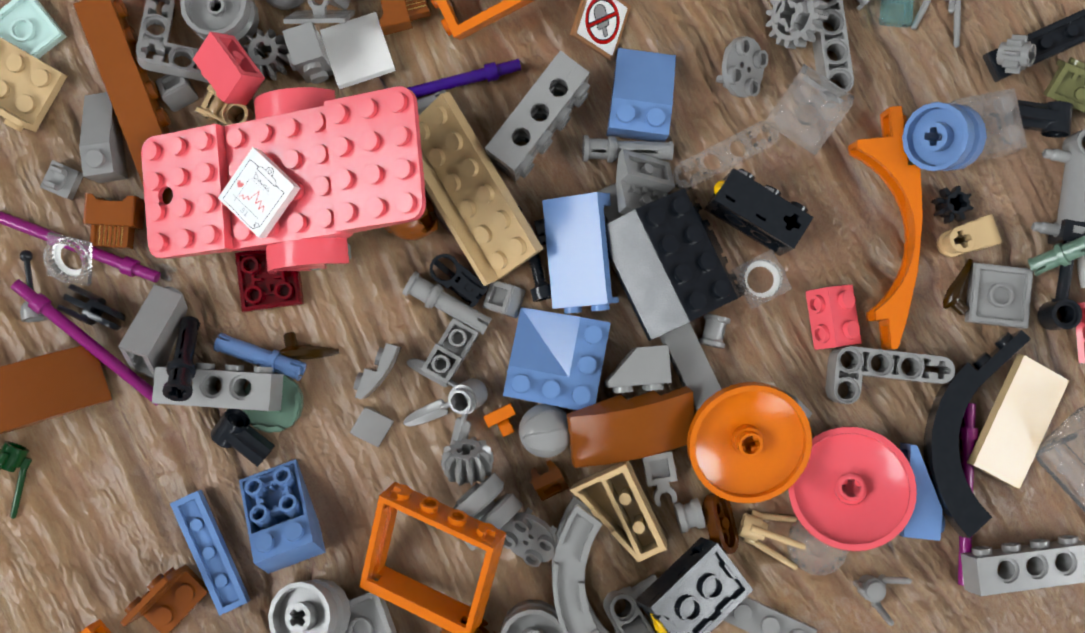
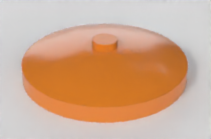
[687,382,812,503]

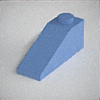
[898,442,945,541]

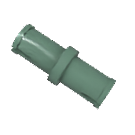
[1028,235,1085,276]

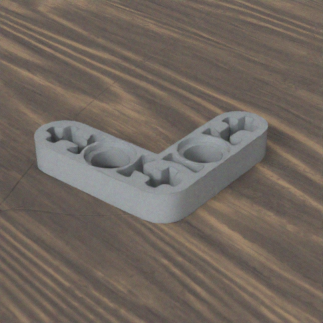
[136,0,209,83]

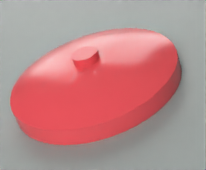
[788,427,917,552]

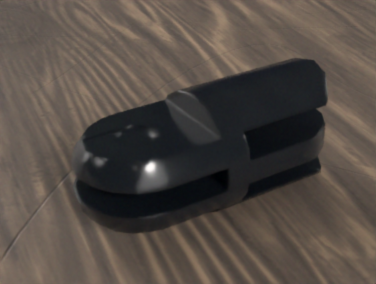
[56,284,126,331]

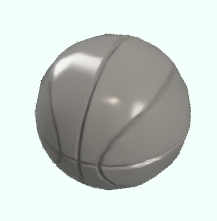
[519,404,570,458]

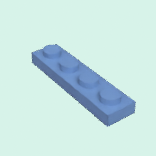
[170,489,251,616]

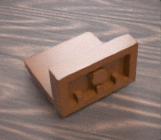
[120,565,209,633]

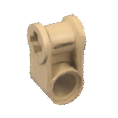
[195,85,255,126]
[937,214,1003,257]

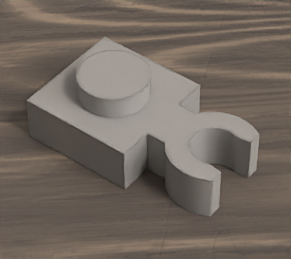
[642,450,678,506]

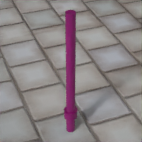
[0,211,161,283]
[11,279,158,406]
[958,403,978,586]

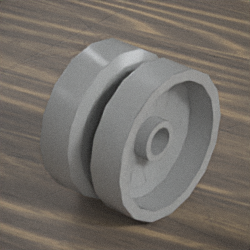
[180,0,259,46]
[453,472,523,551]
[268,578,351,633]
[500,600,563,633]

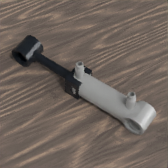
[1031,129,1085,330]

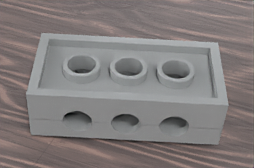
[485,50,590,182]

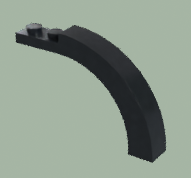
[924,330,1031,538]

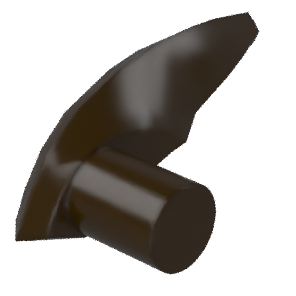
[943,259,973,315]
[280,332,339,359]

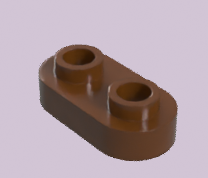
[702,494,739,554]

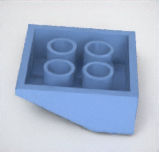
[503,307,611,410]

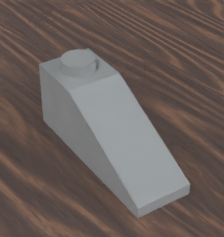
[79,92,128,183]

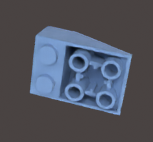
[239,459,326,574]

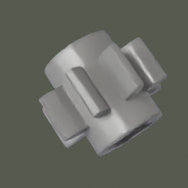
[996,35,1036,74]

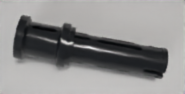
[162,316,200,401]

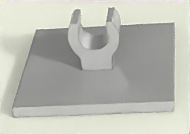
[283,0,355,24]

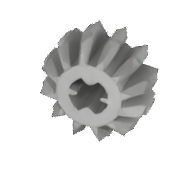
[242,28,290,81]
[441,437,494,486]

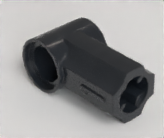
[1007,100,1074,138]
[211,409,275,467]

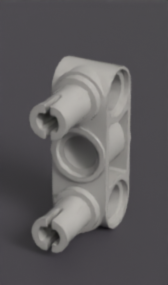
[603,574,658,633]

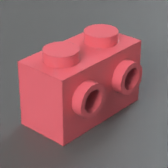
[193,31,265,105]

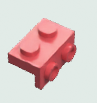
[806,284,862,350]

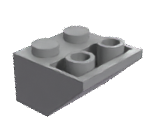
[604,345,672,393]

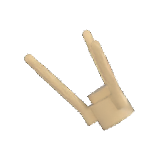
[738,510,806,570]

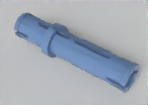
[214,333,306,381]

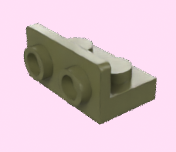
[1043,57,1085,113]

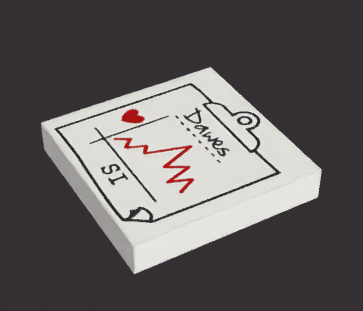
[218,147,301,238]

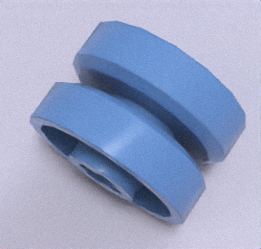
[902,102,987,171]

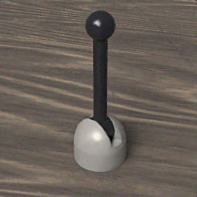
[20,250,48,323]

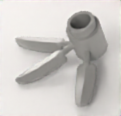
[403,358,488,445]

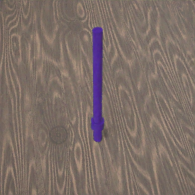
[407,59,522,98]

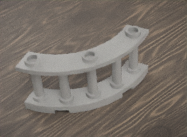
[552,496,610,633]

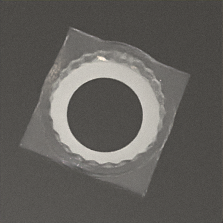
[43,232,93,286]
[732,249,792,309]

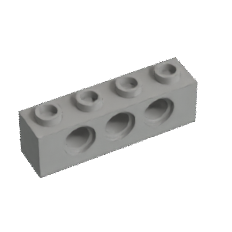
[152,361,284,411]
[960,535,1085,596]

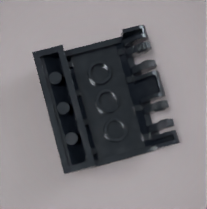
[605,187,745,341]

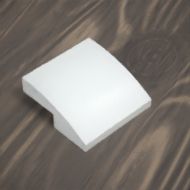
[320,12,396,90]

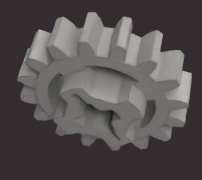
[766,0,829,49]

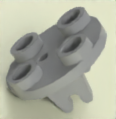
[716,36,769,98]
[501,507,558,567]

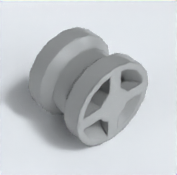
[673,498,706,534]

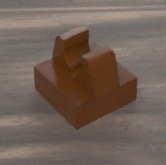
[531,460,569,501]

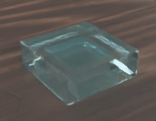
[879,0,914,28]

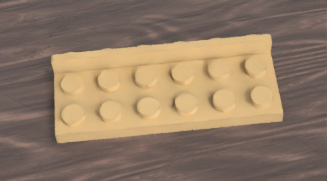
[0,37,68,132]
[419,92,544,286]

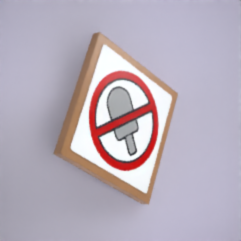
[570,0,631,61]

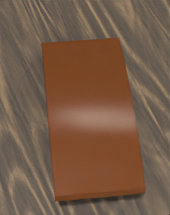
[0,346,112,434]
[567,386,694,468]

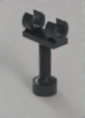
[529,219,551,302]

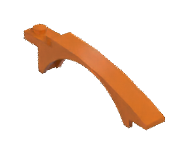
[848,106,923,350]

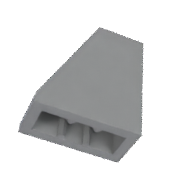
[118,284,188,379]

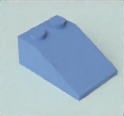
[606,48,676,142]

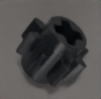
[931,186,974,224]

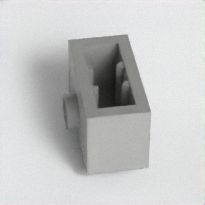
[282,21,334,84]

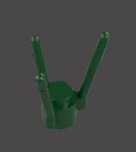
[0,441,32,519]

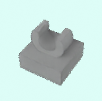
[40,160,83,200]

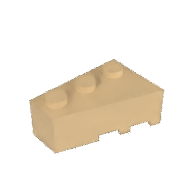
[570,461,667,562]

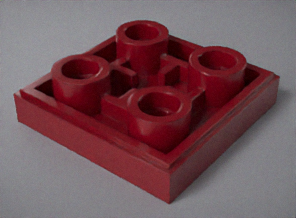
[235,250,304,312]

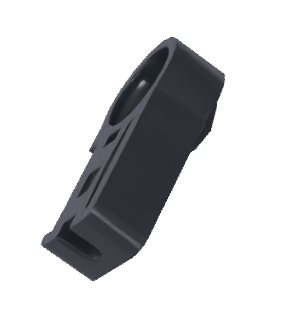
[430,254,488,307]

